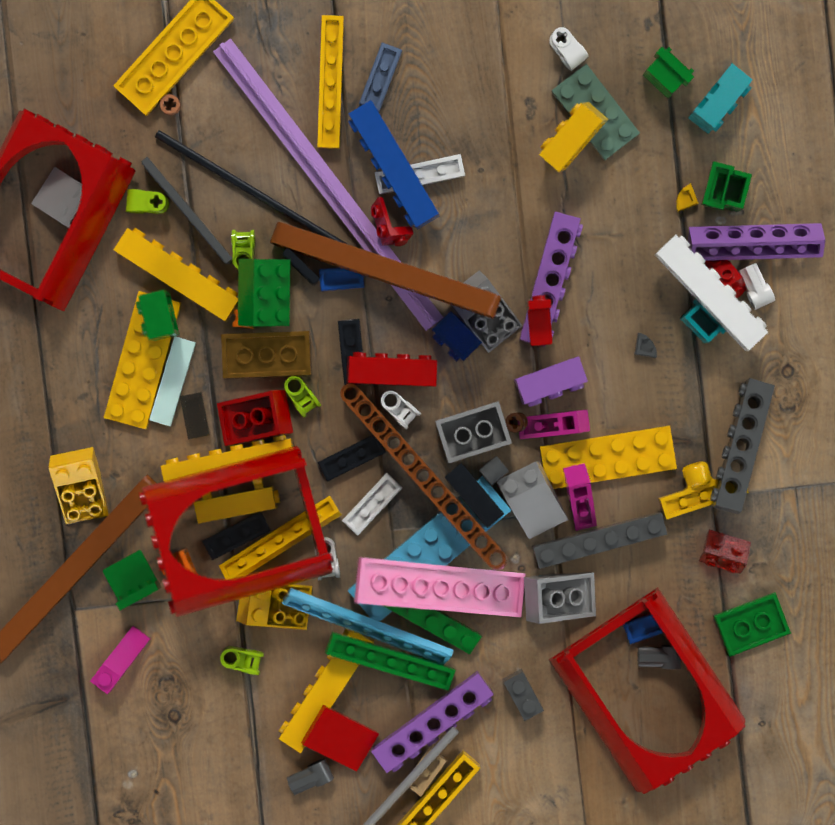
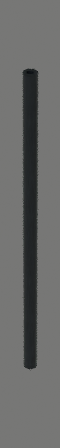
[155,130,347,244]

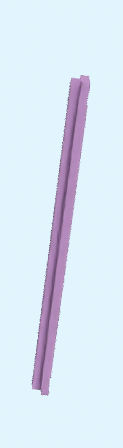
[213,38,443,331]

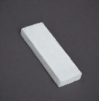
[342,473,403,536]

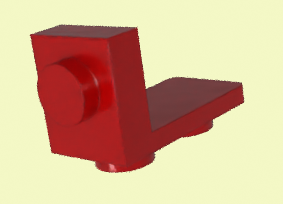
[371,197,414,247]
[703,260,747,298]
[527,295,553,346]

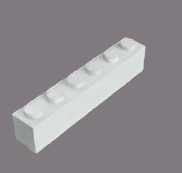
[654,235,768,351]

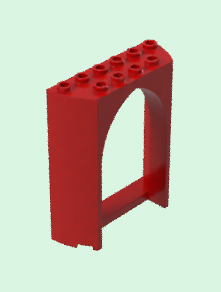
[0,109,136,311]
[139,446,333,617]
[549,587,746,794]

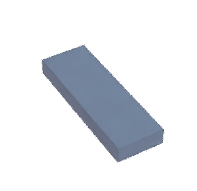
[359,42,402,112]

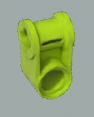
[126,189,170,214]
[232,230,255,270]
[284,376,322,418]
[220,646,264,675]

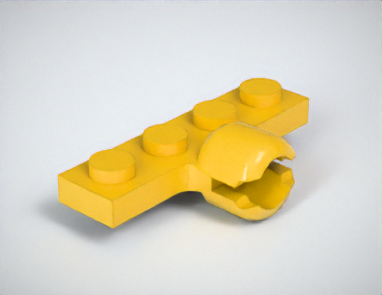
[658,462,749,520]

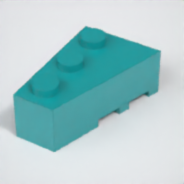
[688,63,753,134]

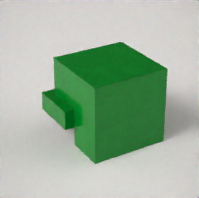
[643,46,694,99]
[701,161,752,212]

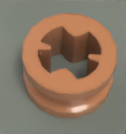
[160,94,181,115]

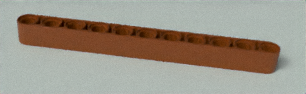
[270,222,502,319]
[340,383,508,570]
[0,474,157,664]

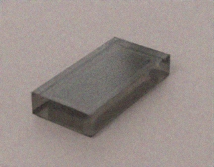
[180,392,210,439]

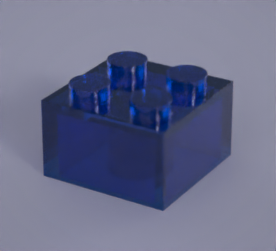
[432,311,482,362]

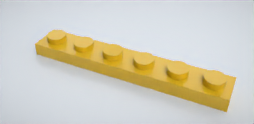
[317,15,344,149]
[219,496,342,579]

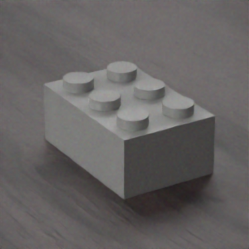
[435,401,512,463]

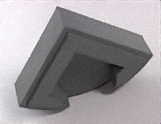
[634,333,657,358]

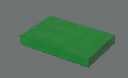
[713,592,791,657]

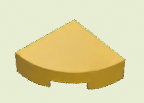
[676,183,699,212]

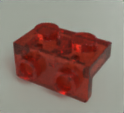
[699,529,751,574]

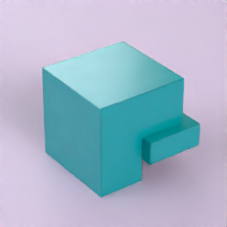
[680,299,726,344]

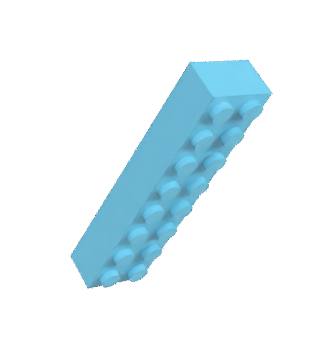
[348,476,511,622]

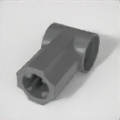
[479,456,509,485]
[637,645,681,669]
[287,758,334,795]

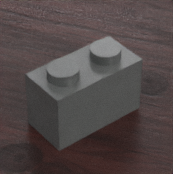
[503,669,544,721]

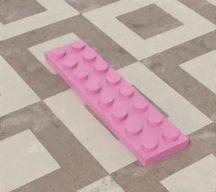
[354,557,525,617]

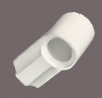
[738,263,775,310]

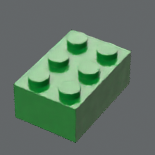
[238,259,290,326]

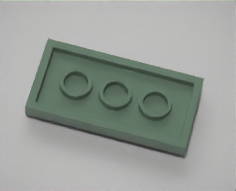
[551,63,640,161]

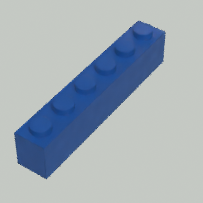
[348,100,440,230]

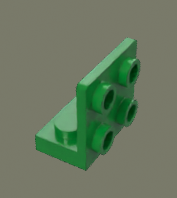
[103,550,162,611]

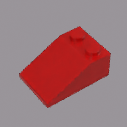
[217,390,293,446]

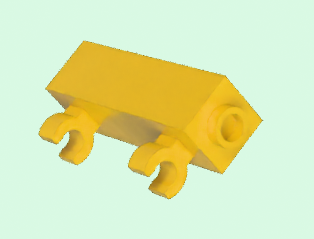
[194,478,280,524]

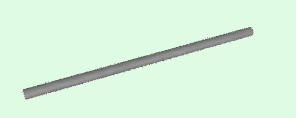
[363,727,459,825]

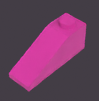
[518,409,590,439]
[563,463,597,531]
[90,626,151,695]

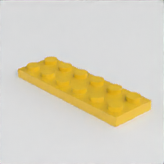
[113,0,235,116]
[104,291,182,429]
[540,425,677,489]

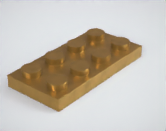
[221,331,311,378]

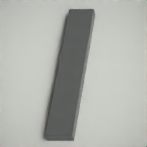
[141,157,233,265]

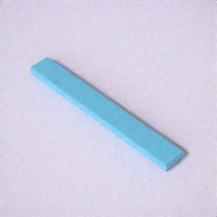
[282,588,453,665]

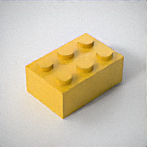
[539,102,609,172]

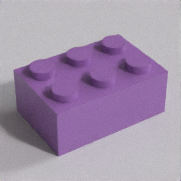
[514,356,588,407]

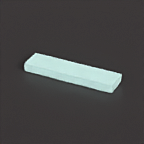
[149,336,196,427]

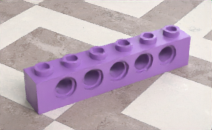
[519,212,583,347]
[688,223,826,261]
[371,671,494,773]

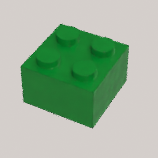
[136,290,180,341]

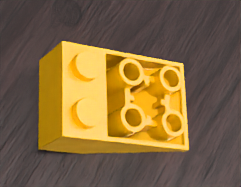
[49,447,109,524]
[236,584,313,630]

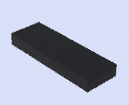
[338,319,364,385]
[318,435,386,482]
[445,463,504,528]
[202,511,271,560]

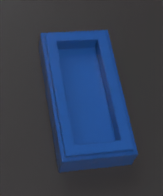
[319,267,365,291]
[623,613,663,645]

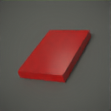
[301,704,379,771]

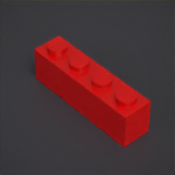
[346,352,437,387]

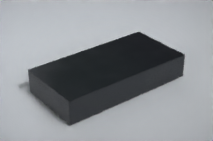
[283,248,320,286]

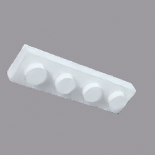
[375,154,465,195]

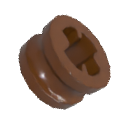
[505,412,528,433]

